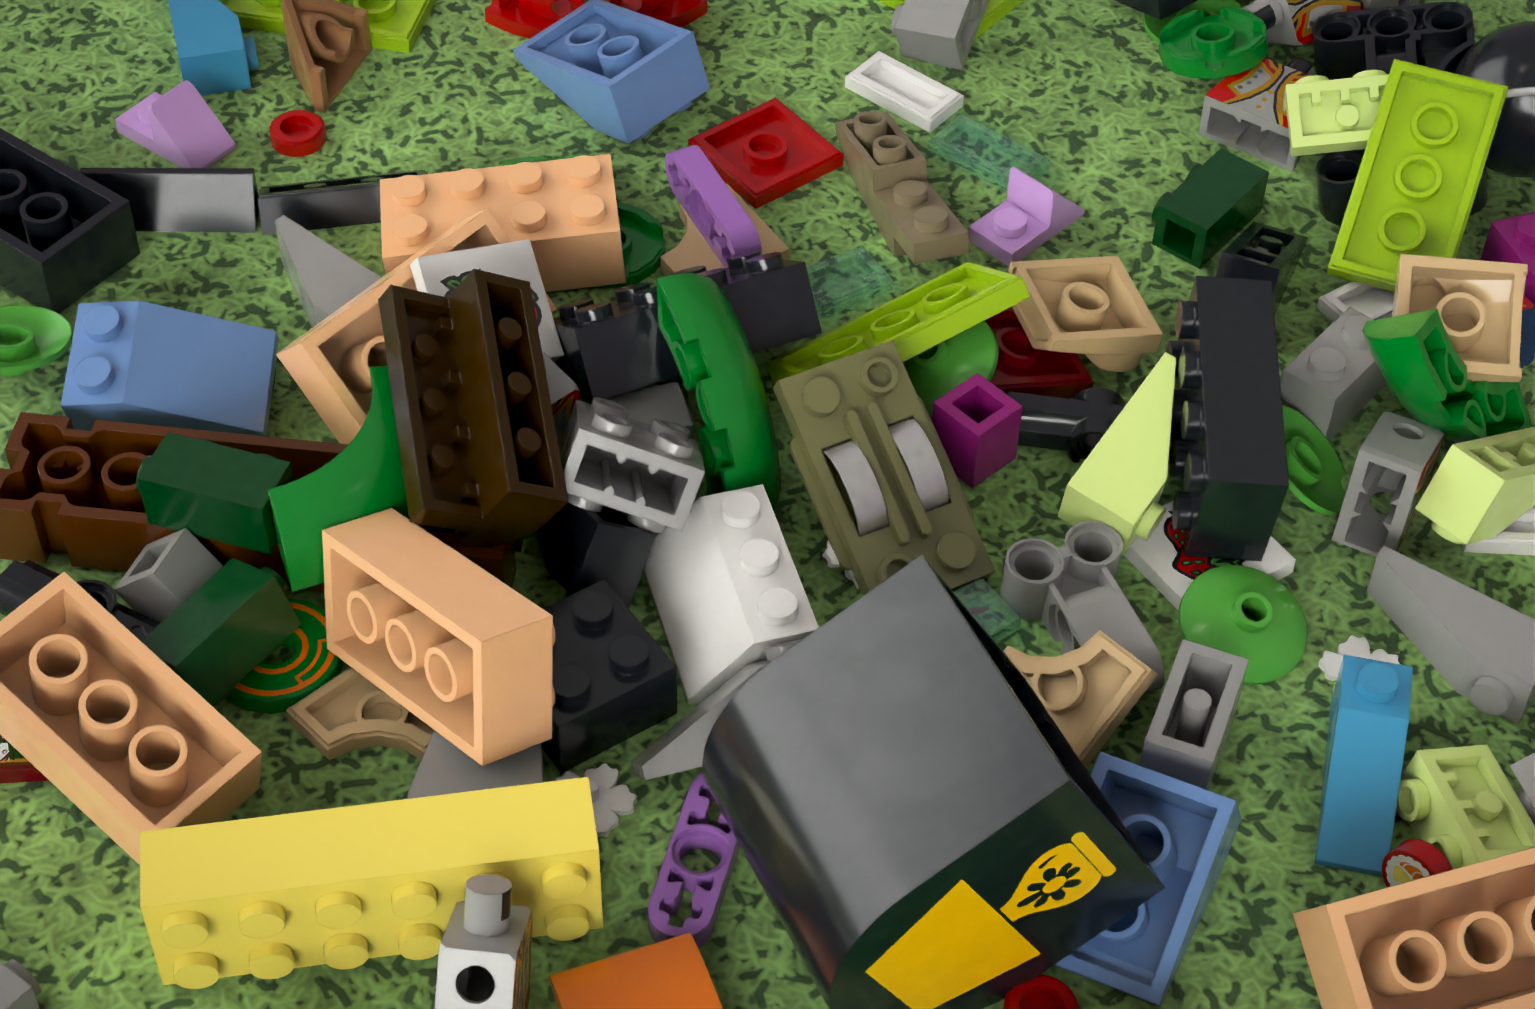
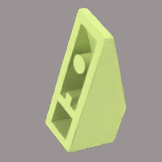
[1057,352,1176,556]
[1415,426,1535,545]

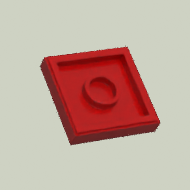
[688,97,844,209]

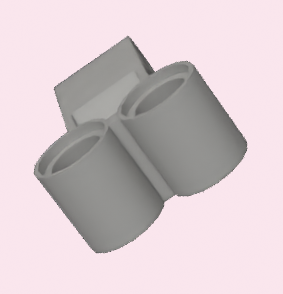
[999,520,1164,694]

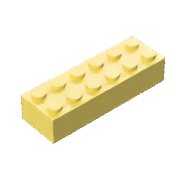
[140,777,603,989]

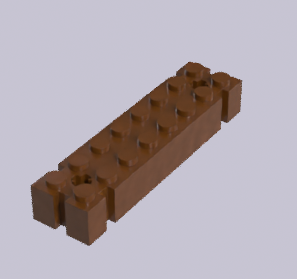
[0,412,524,592]

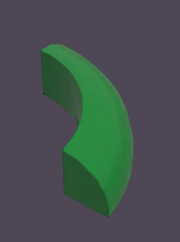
[657,273,781,511]
[1362,309,1533,443]
[268,365,409,592]

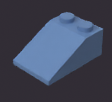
[513,0,710,144]
[61,300,279,436]
[1055,751,1242,1007]

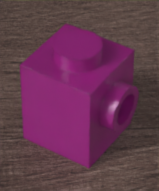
[931,373,1023,488]

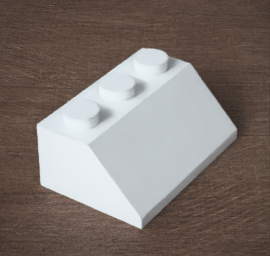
[643,484,819,704]

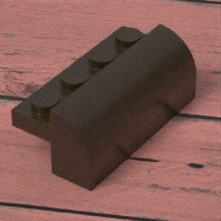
[378,268,568,547]

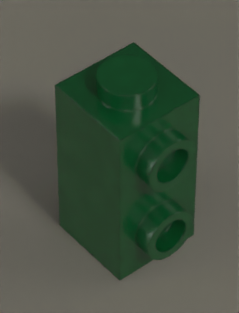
[1151,148,1269,269]
[136,432,294,555]
[141,558,301,706]

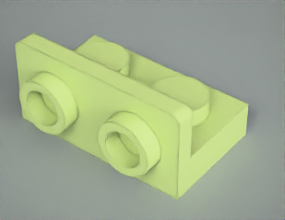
[1283,70,1389,156]
[1396,745,1535,869]

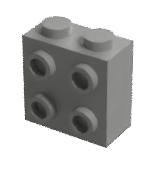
[559,397,705,533]

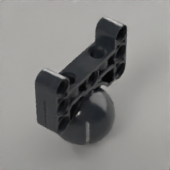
[1312,2,1535,226]

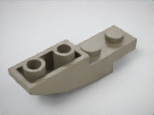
[835,111,969,264]

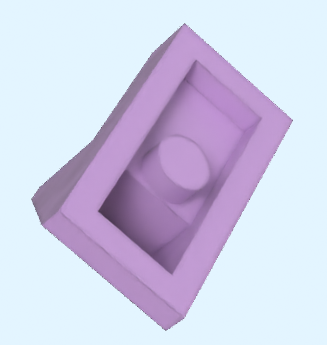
[115,80,236,168]
[968,166,1085,266]

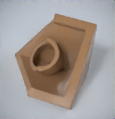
[281,0,372,113]

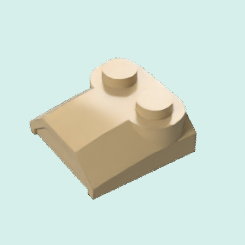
[1392,254,1528,382]
[1008,256,1163,372]

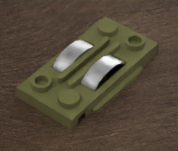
[773,340,996,596]

